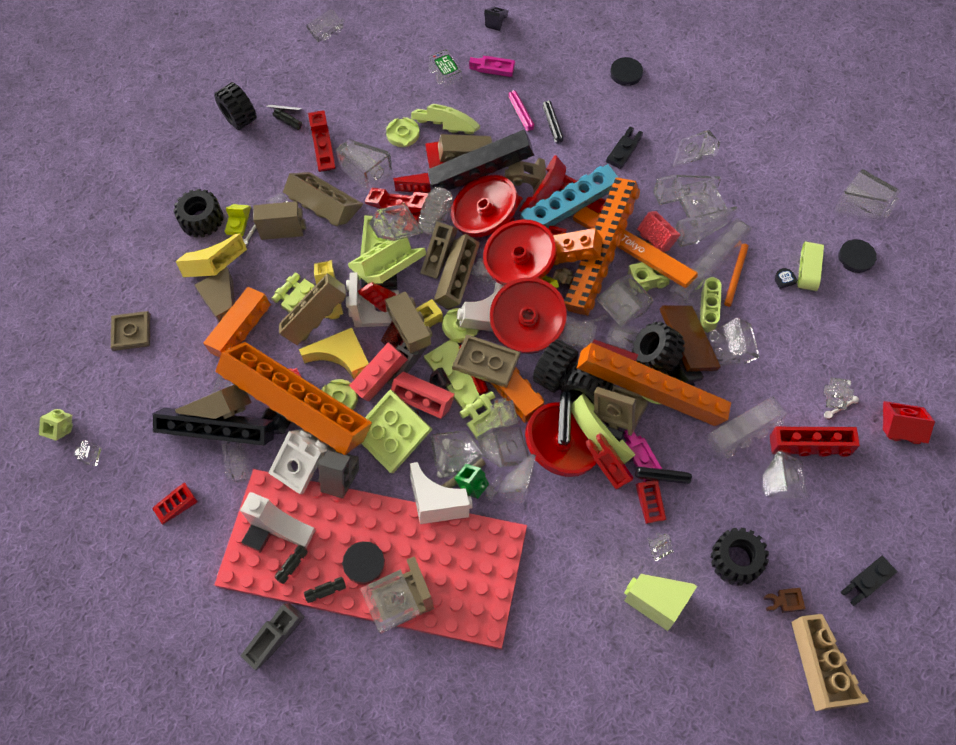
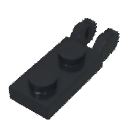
[606,126,643,169]
[841,555,898,606]

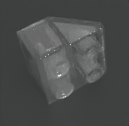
[596,274,654,326]
[707,318,760,367]

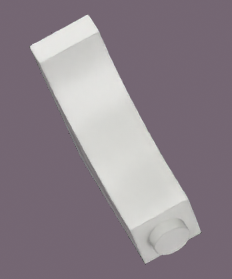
[457,282,503,332]
[410,462,472,524]
[240,492,315,548]

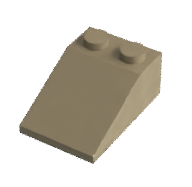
[175,385,252,419]

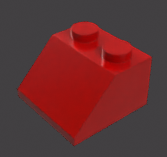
[883,401,935,444]

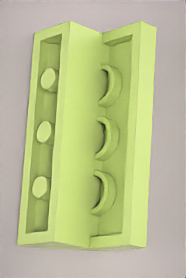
[348,235,426,284]

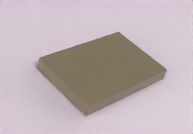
[452,334,521,388]

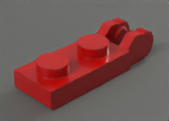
[586,433,634,489]

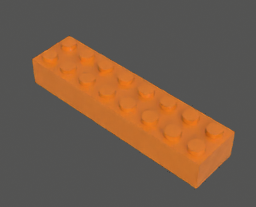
[215,342,372,455]

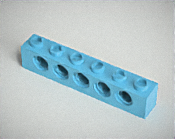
[520,164,618,228]

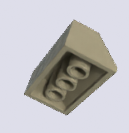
[283,172,363,226]

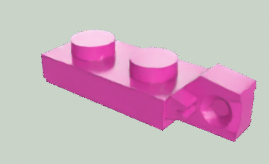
[469,55,515,77]
[623,429,662,482]

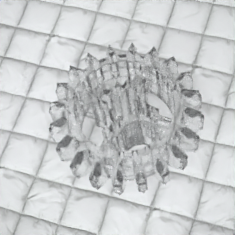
[418,187,453,235]

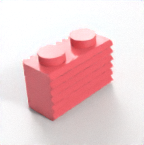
[637,211,681,252]

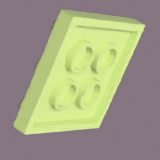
[361,390,432,473]

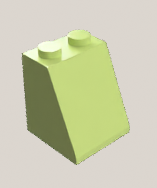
[624,574,697,631]

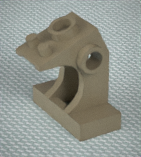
[504,158,546,195]

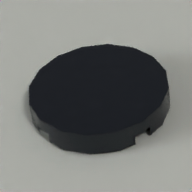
[610,57,643,86]
[838,239,877,273]
[342,541,385,584]

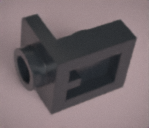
[261,408,291,434]

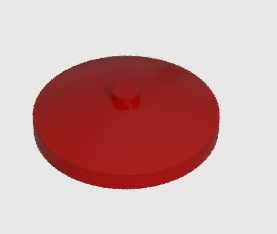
[451,175,519,237]
[483,219,557,286]
[490,277,567,354]
[525,402,596,477]

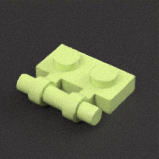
[271,272,315,313]
[459,391,510,440]

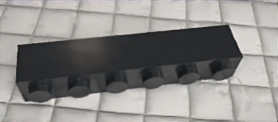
[428,129,534,195]
[153,407,274,446]

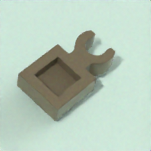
[552,267,575,284]

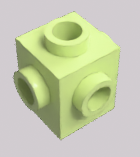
[39,409,73,441]

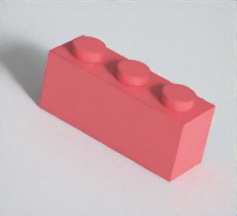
[349,343,408,401]
[391,372,455,419]

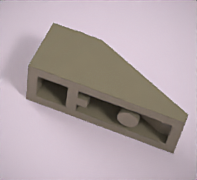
[420,221,458,279]

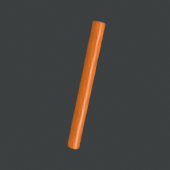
[724,243,749,307]

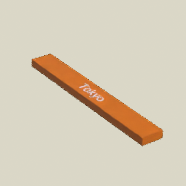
[573,207,698,288]

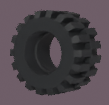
[214,82,257,130]
[174,189,223,237]
[632,322,685,374]
[533,339,578,393]
[559,362,614,405]
[710,527,769,586]

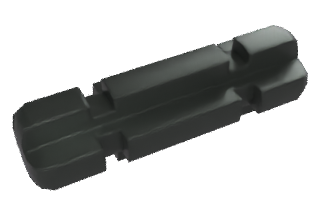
[272,108,302,130]
[275,545,308,584]
[304,577,346,603]

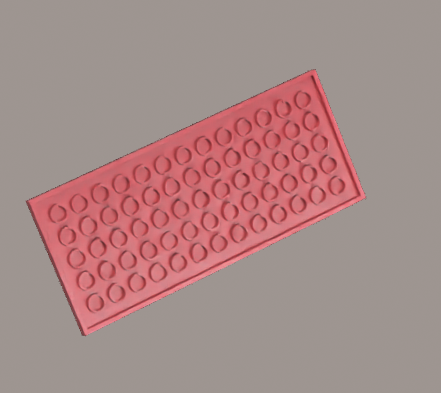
[214,469,527,650]

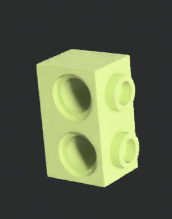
[627,262,670,293]

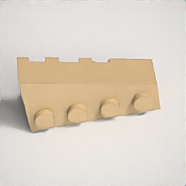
[791,614,869,711]

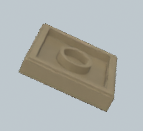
[110,311,150,351]

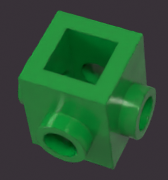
[454,464,489,499]

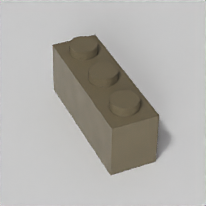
[438,134,492,162]
[385,291,433,354]

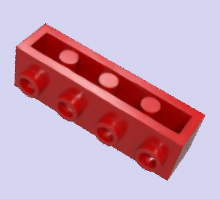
[770,426,860,457]

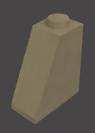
[195,267,235,322]

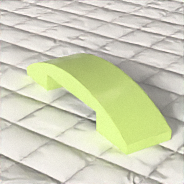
[571,394,635,464]

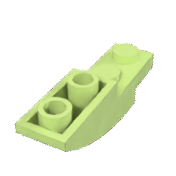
[411,104,480,134]

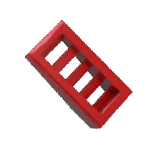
[393,173,431,193]
[358,282,396,312]
[635,480,666,524]
[152,483,198,525]

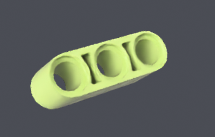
[797,241,824,291]
[700,277,722,333]

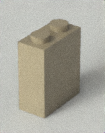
[253,201,306,240]

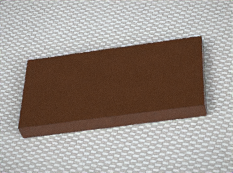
[659,305,721,372]

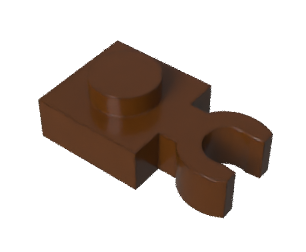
[763,588,806,613]

